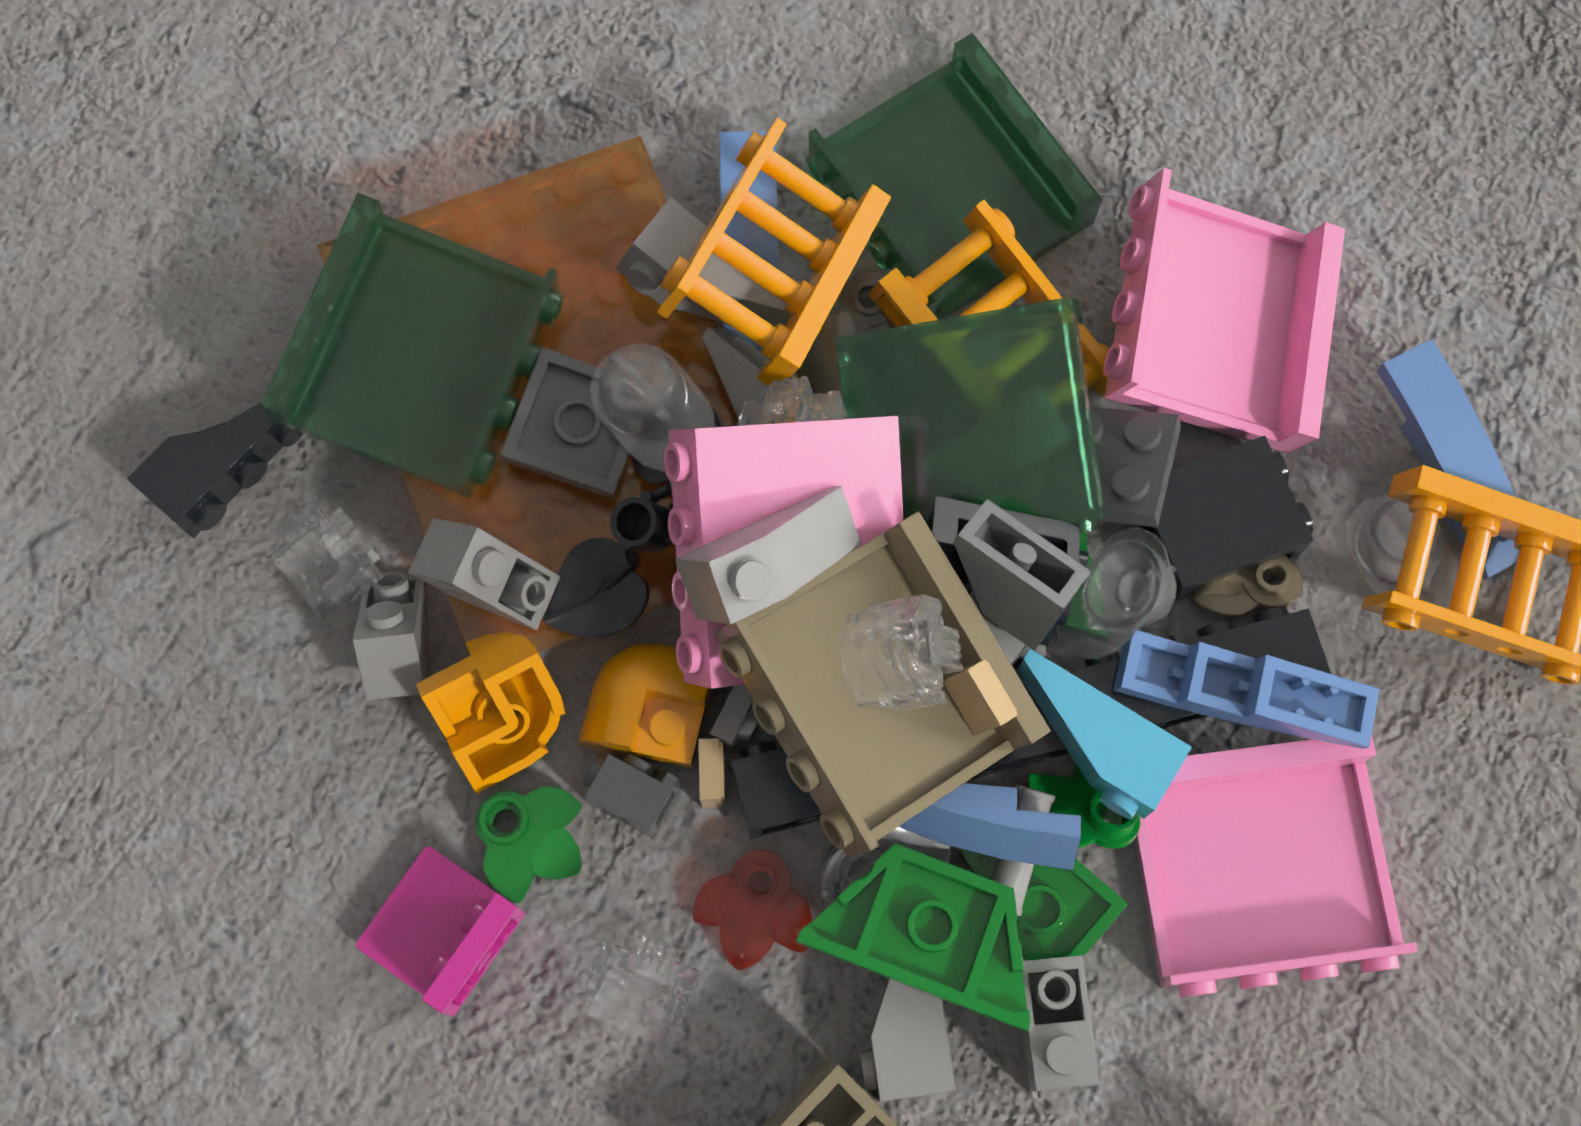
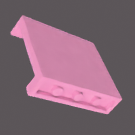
[1103,168,1345,453]
[664,416,903,689]
[1134,735,1418,998]

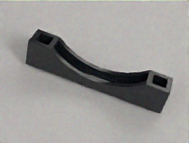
[127,234,430,539]

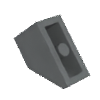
[953,499,1091,651]

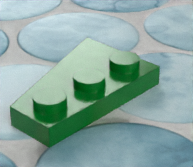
[960,782,1128,961]

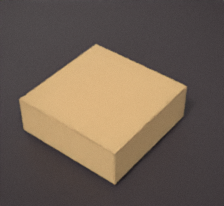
[942,659,1018,735]
[698,738,726,808]

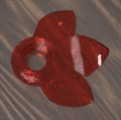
[693,849,812,971]

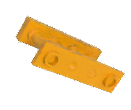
[657,118,891,391]
[868,199,1109,426]
[1361,465,1581,685]

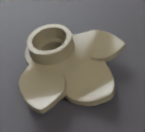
[1193,555,1303,618]

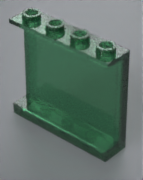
[806,33,1102,322]
[260,193,564,498]
[834,297,1111,533]

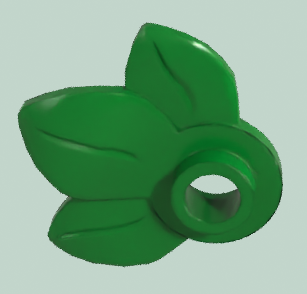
[1027,764,1141,849]
[475,786,582,904]

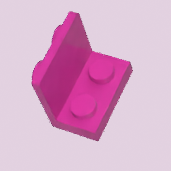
[356,846,527,1017]

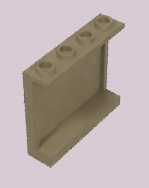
[714,511,1051,857]

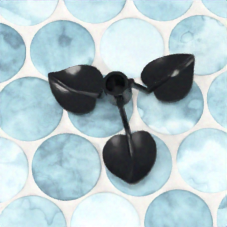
[543,375,724,637]

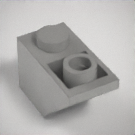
[408,518,561,631]
[353,571,431,700]
[1020,955,1100,1091]

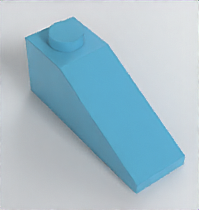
[1017,649,1192,819]

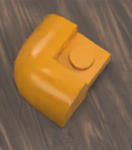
[416,632,565,794]
[577,644,714,769]

